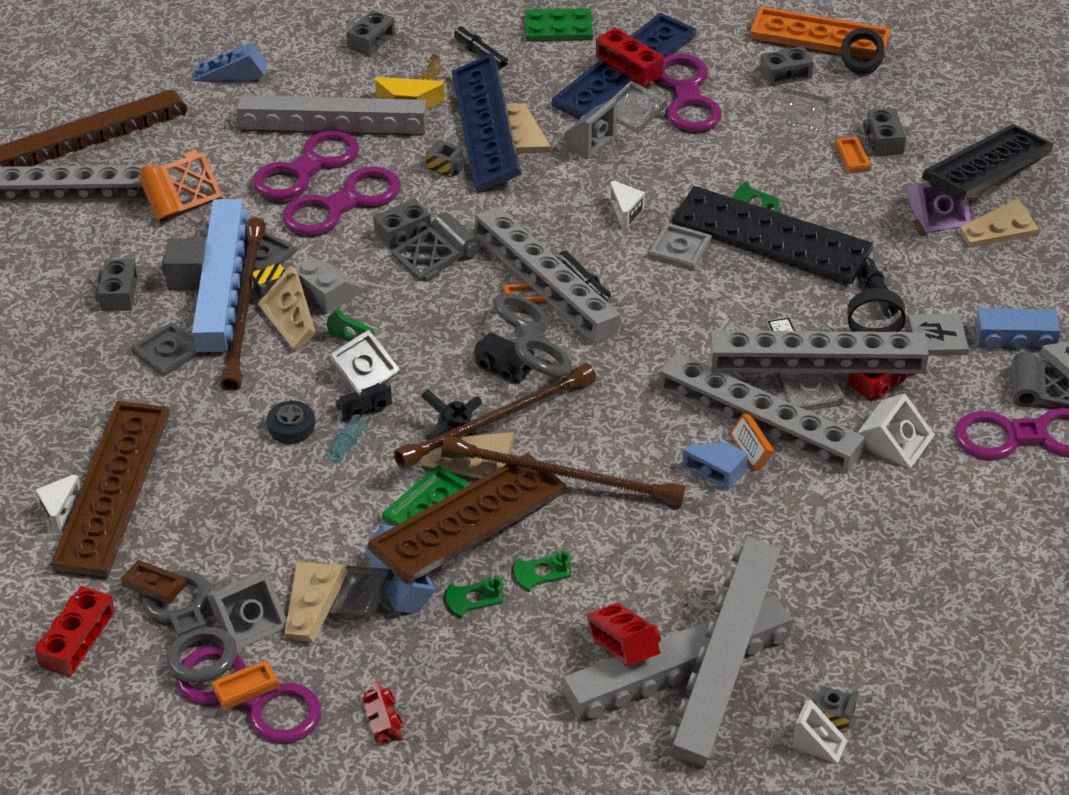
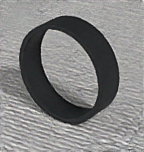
[847,288,906,332]

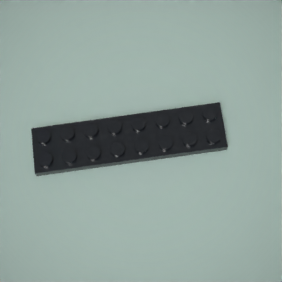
[921,124,1054,200]
[672,186,873,284]

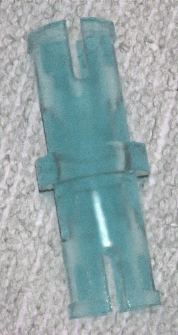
[326,414,367,463]

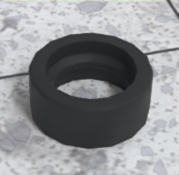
[841,28,884,73]

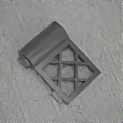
[391,212,480,282]
[1012,352,1069,409]

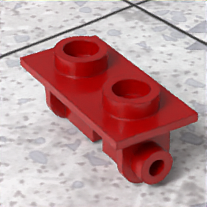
[362,680,404,745]

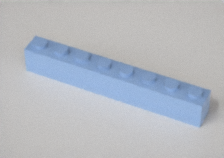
[192,199,249,352]

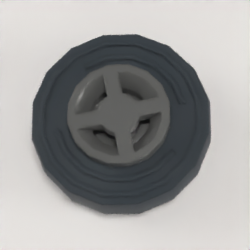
[266,400,315,443]

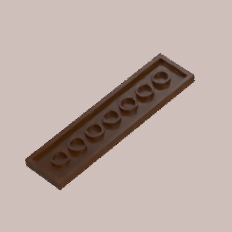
[51,401,170,578]
[367,453,567,584]

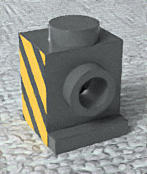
[426,139,465,176]
[252,263,285,300]
[811,686,858,732]

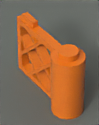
[138,149,222,221]

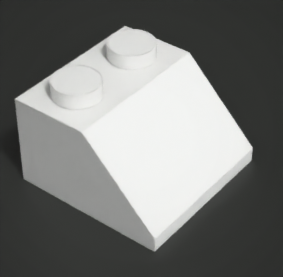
[857,393,935,469]

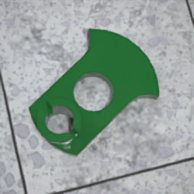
[732,181,782,213]
[327,308,375,342]
[514,551,571,592]
[446,576,504,618]

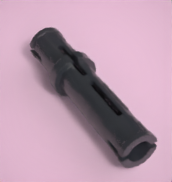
[454,26,508,70]
[557,250,611,302]
[861,258,899,317]

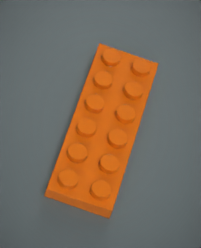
[750,6,891,60]

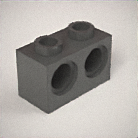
[346,10,395,57]
[760,46,814,87]
[863,108,906,156]
[373,198,431,249]
[95,259,138,311]

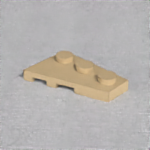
[506,103,551,153]
[960,199,1039,248]
[257,266,316,351]
[420,432,515,480]
[284,562,348,642]

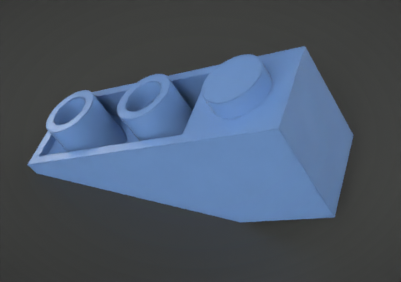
[192,42,267,82]

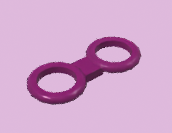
[657,54,722,132]
[252,131,360,200]
[283,167,401,236]
[955,408,1069,460]
[176,646,321,744]

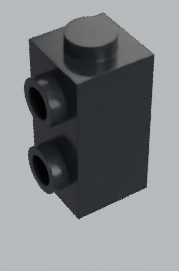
[474,332,534,384]

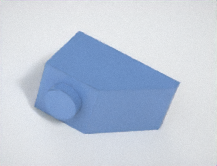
[682,442,748,490]

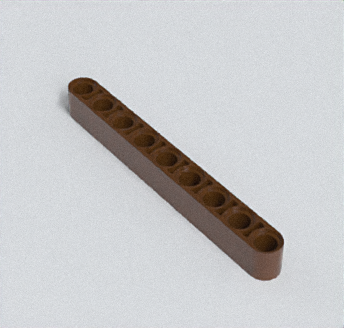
[0,90,188,167]

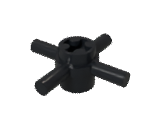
[421,389,482,441]

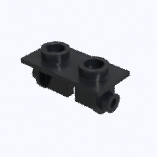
[335,382,392,422]

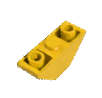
[375,77,445,109]

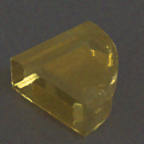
[421,54,441,80]

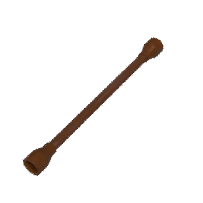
[220,218,266,390]
[393,363,596,470]
[441,435,685,507]

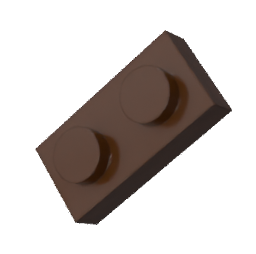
[120,560,186,604]

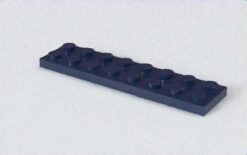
[552,13,696,119]
[451,53,522,193]

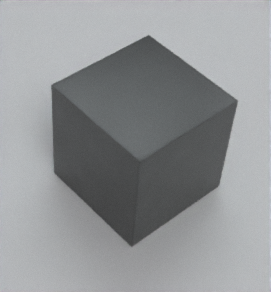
[162,238,206,290]

